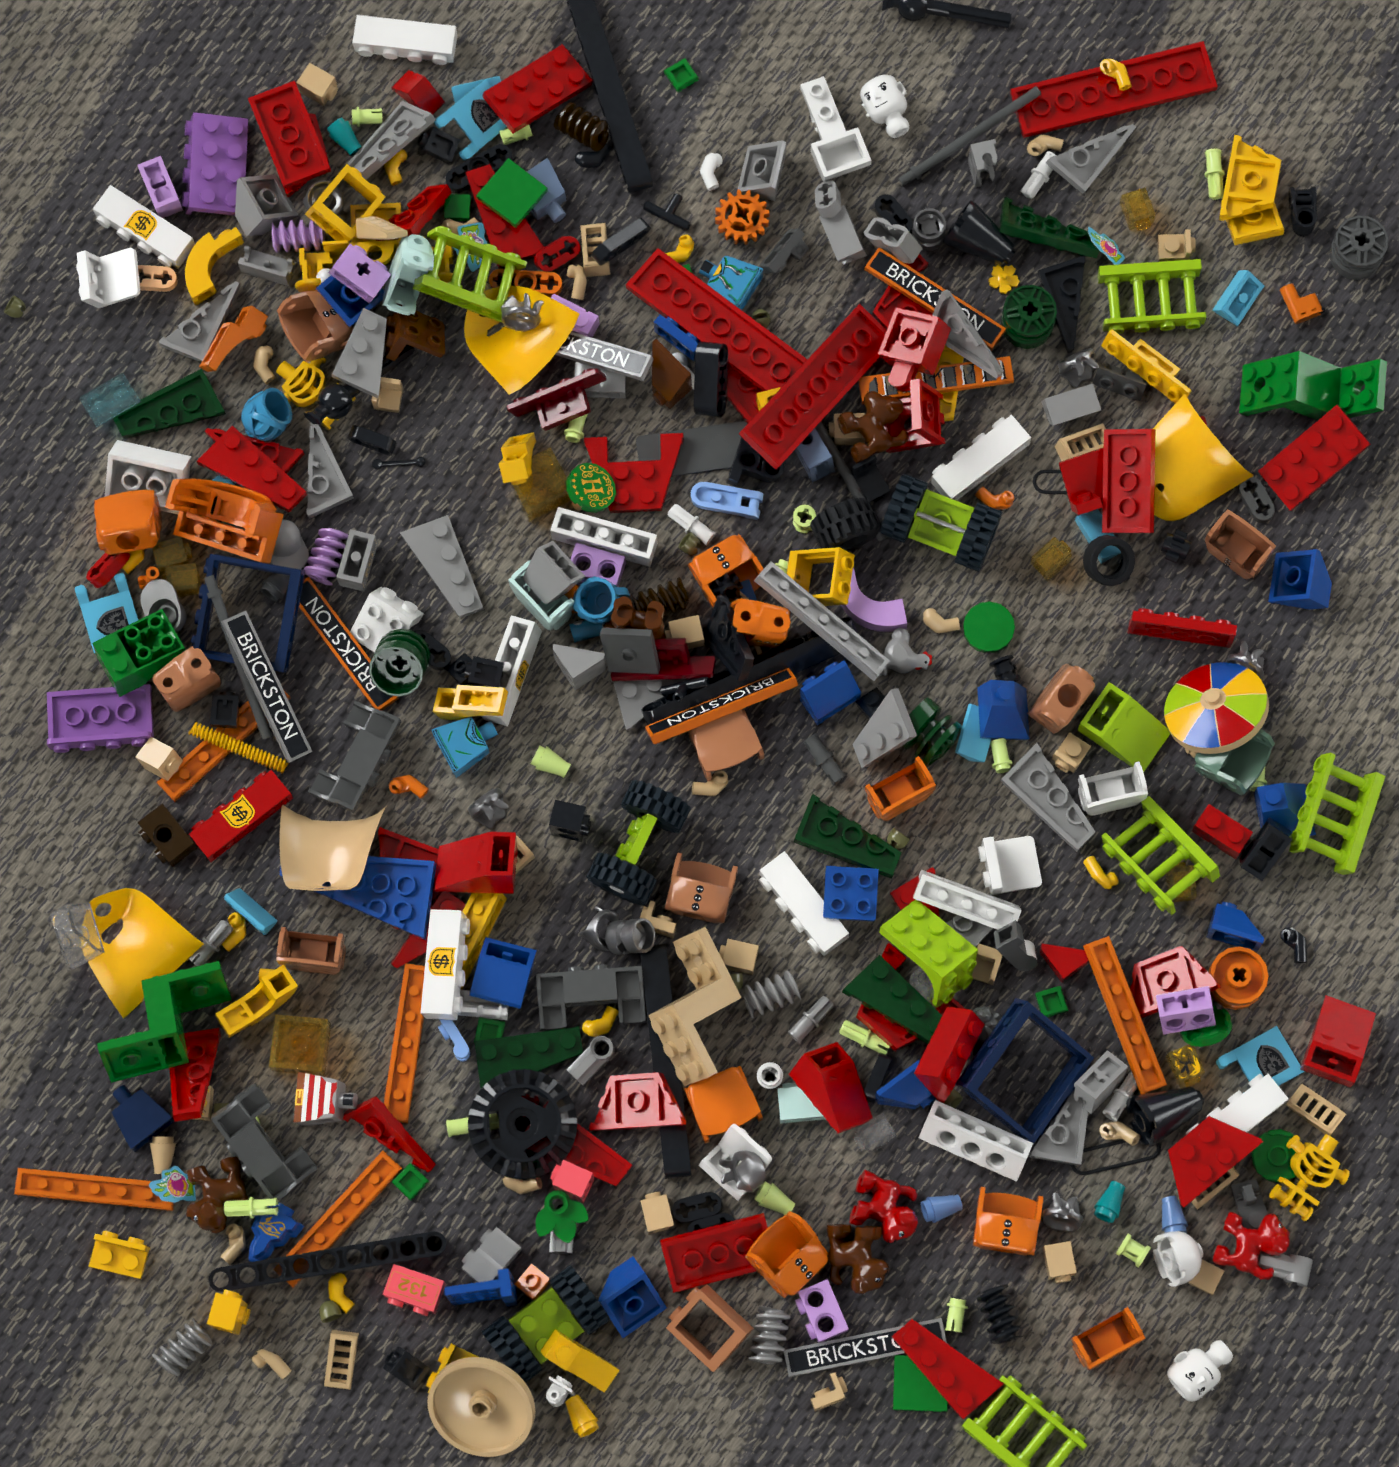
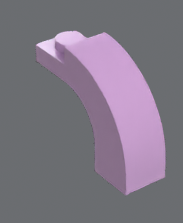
[841,568,907,632]

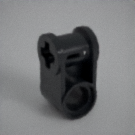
[1288,186,1317,237]

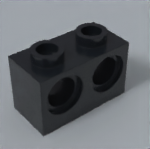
[549,800,591,842]
[1239,817,1293,881]

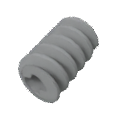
[743,970,801,1019]
[748,1306,791,1365]
[152,1318,213,1376]

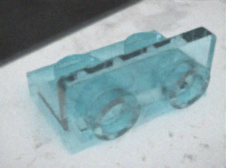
[79,373,141,427]

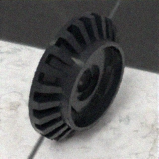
[468,1069,577,1179]

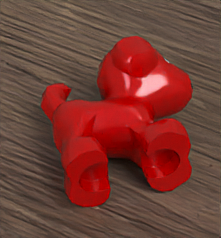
[849,1170,918,1243]
[1213,1212,1290,1280]

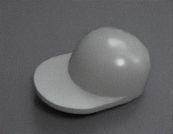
[271,519,309,569]
[141,579,187,633]

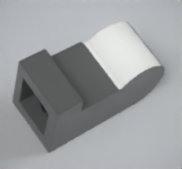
[994,920,1037,971]

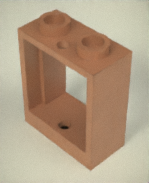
[666,1285,754,1372]

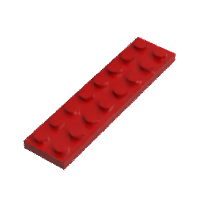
[1010,41,1218,138]
[626,248,807,391]
[739,304,887,470]

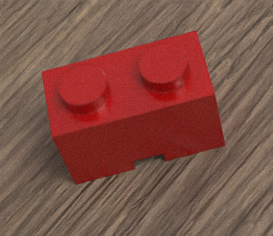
[1192,804,1253,860]

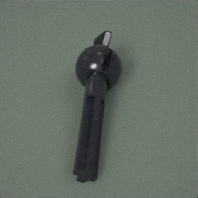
[882,0,1012,28]
[304,344,415,424]

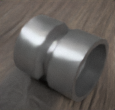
[912,208,946,251]
[605,918,655,955]

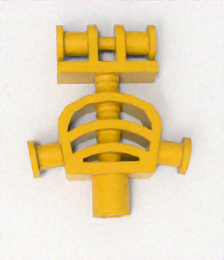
[276,357,356,430]
[1269,1134,1350,1221]

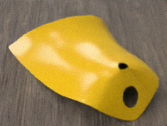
[464,286,579,395]
[1153,394,1253,521]
[80,888,204,1019]

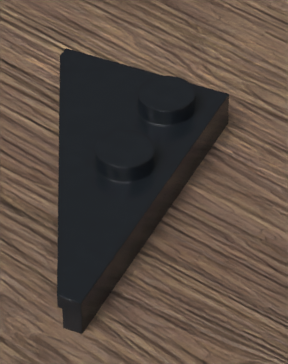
[1038,255,1085,353]

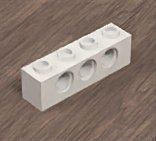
[550,507,658,567]
[919,1100,1033,1181]

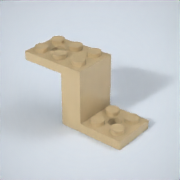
[648,927,742,1087]

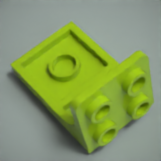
[879,899,978,1008]

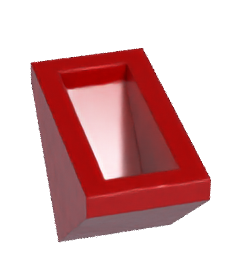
[391,70,445,115]
[1039,944,1089,982]

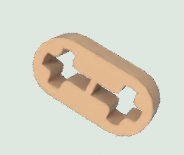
[138,265,178,292]

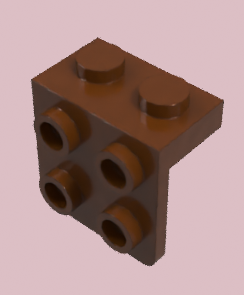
[384,304,445,361]

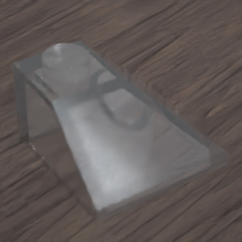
[50,903,105,971]

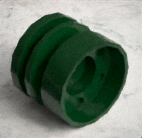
[1001,285,1057,349]
[369,629,430,697]
[902,697,963,767]

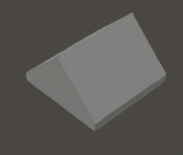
[738,140,786,201]
[553,644,607,691]

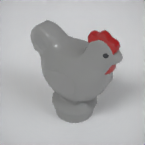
[877,627,932,678]

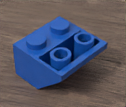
[800,661,861,725]
[469,937,537,1009]

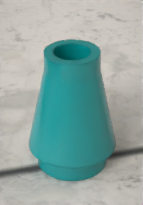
[327,118,362,156]
[1094,1181,1126,1223]

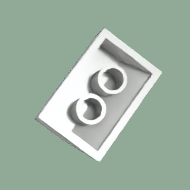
[105,440,191,514]

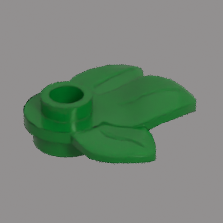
[535,1190,588,1243]

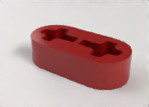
[534,236,580,272]
[86,552,130,588]

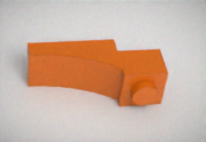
[199,306,268,372]

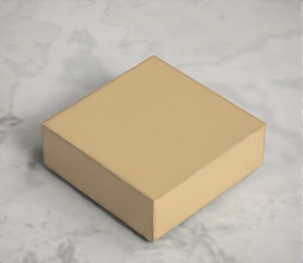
[1188,1260,1224,1295]

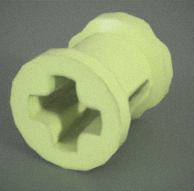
[793,505,816,534]
[1116,1233,1151,1268]

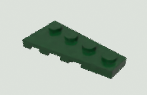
[999,197,1099,259]
[111,369,226,439]
[794,793,902,879]
[842,955,942,1044]
[474,1027,583,1088]

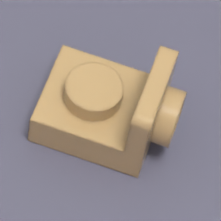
[1158,229,1196,261]
[1052,732,1091,773]
[640,900,676,938]
[811,1372,848,1411]

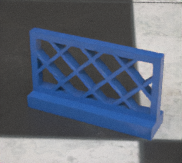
[444,1268,518,1307]

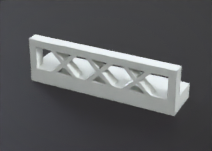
[913,869,1022,930]

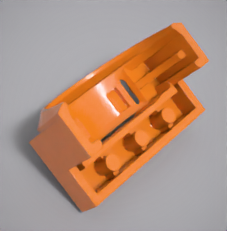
[165,478,284,564]

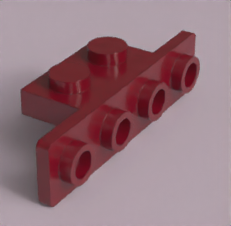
[506,368,607,431]
[611,638,716,681]

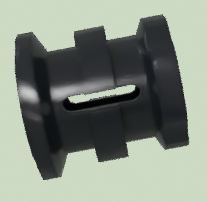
[989,655,1021,682]

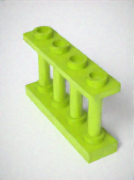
[412,226,527,322]
[1097,259,1206,334]
[1289,752,1385,875]
[1101,796,1220,915]
[961,1375,1087,1467]

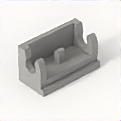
[968,139,997,188]
[819,205,867,265]
[238,246,297,286]
[1041,383,1101,426]
[1074,1050,1128,1114]

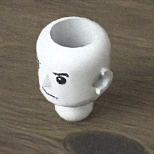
[860,74,910,138]
[1167,1340,1233,1402]

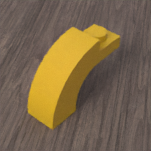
[185,227,244,306]
[215,965,298,1038]

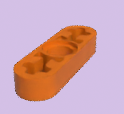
[489,269,563,297]

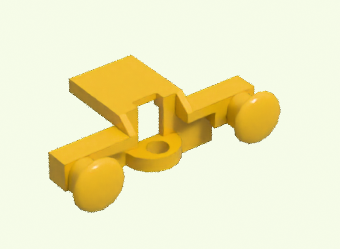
[295,202,453,293]

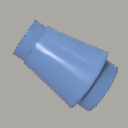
[921,1195,962,1223]
[1162,1196,1188,1233]

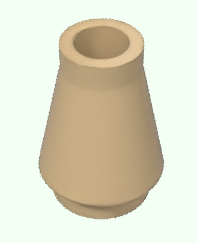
[150,1136,176,1174]

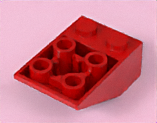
[435,832,518,894]
[1300,995,1376,1088]
[789,1042,873,1133]

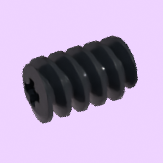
[977,1284,1023,1344]

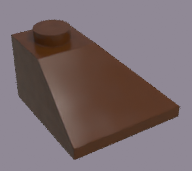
[652,339,692,409]

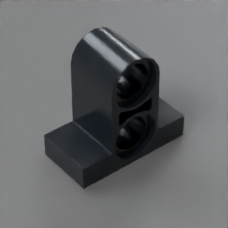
[726,437,785,486]

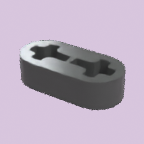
[1238,476,1275,523]

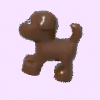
[837,391,908,464]
[603,596,666,640]
[186,1156,249,1233]
[827,1224,889,1294]

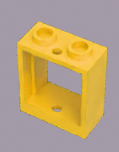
[305,164,386,242]
[787,547,855,606]

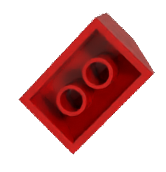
[914,1007,985,1103]

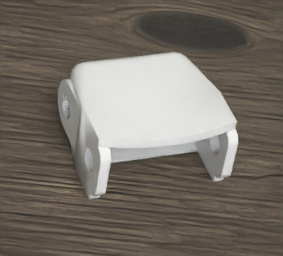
[1078,761,1148,816]

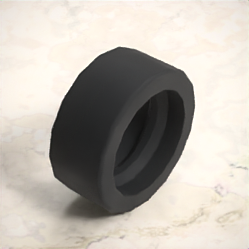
[1083,535,1135,586]

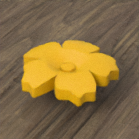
[988,265,1020,294]

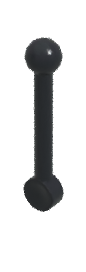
[372,456,426,470]

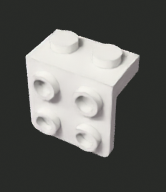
[77,248,140,308]
[350,587,424,653]
[978,836,1042,895]
[699,1124,772,1201]

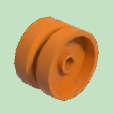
[1208,946,1269,1010]

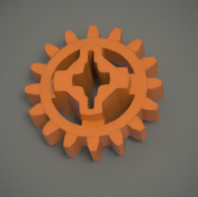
[715,189,770,245]

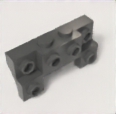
[308,701,401,813]
[536,964,646,1030]
[211,1082,317,1200]

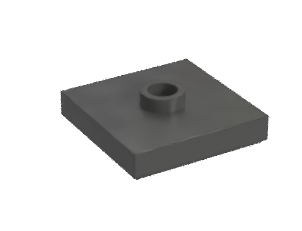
[600,628,661,674]

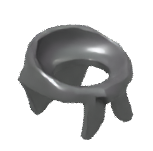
[303,180,345,216]
[501,293,544,331]
[1058,348,1099,388]
[1226,641,1264,679]
[468,788,509,830]
[579,906,618,951]
[719,1151,765,1192]
[1043,1193,1084,1232]

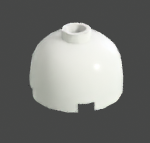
[1153,1231,1203,1287]

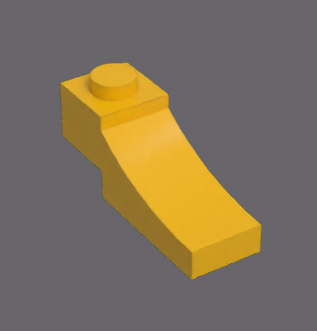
[499,432,536,485]
[433,685,508,720]
[540,1329,620,1393]

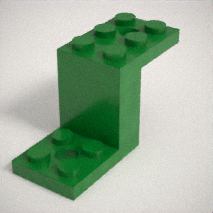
[1239,351,1387,421]
[97,961,232,1083]

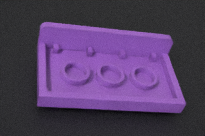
[181,112,248,216]
[47,684,154,753]

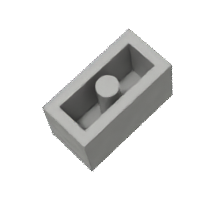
[336,529,378,592]

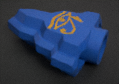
[249,1202,304,1262]

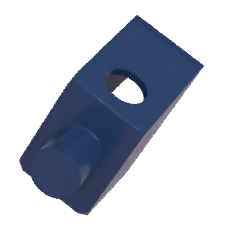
[112,1085,174,1152]

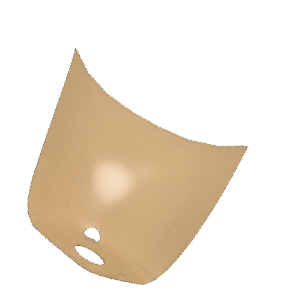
[280,805,386,891]

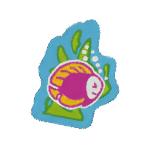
[1088,227,1125,265]
[149,1166,196,1203]

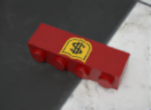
[189,770,293,863]

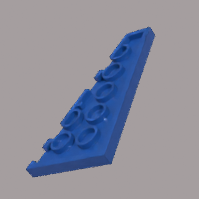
[279,856,437,940]

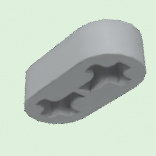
[815,180,841,218]

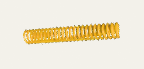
[188,722,289,774]

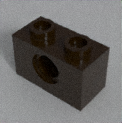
[137,803,197,867]

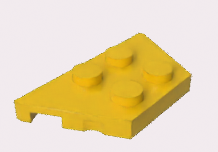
[1219,135,1281,221]

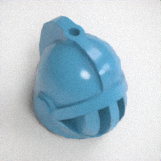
[241,388,292,441]
[572,576,630,624]

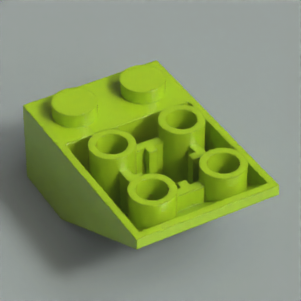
[1078,682,1170,773]

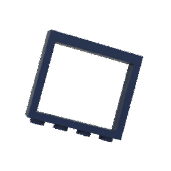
[191,554,306,672]
[955,998,1094,1144]

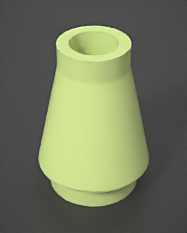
[530,746,571,778]
[754,1181,796,1215]

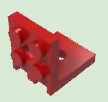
[884,379,945,453]

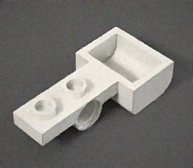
[800,76,871,182]

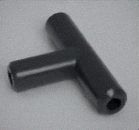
[643,193,691,231]
[660,677,710,702]

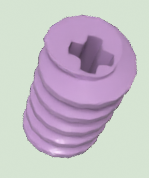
[272,219,325,253]
[304,528,348,585]

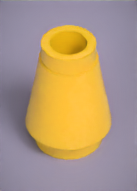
[565,1395,599,1438]

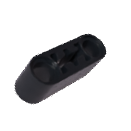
[693,341,728,418]

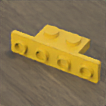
[1101,329,1191,404]

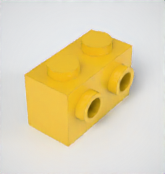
[207,1289,250,1335]

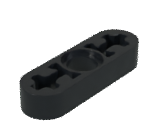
[446,144,513,193]
[591,218,651,266]

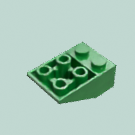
[92,609,185,697]

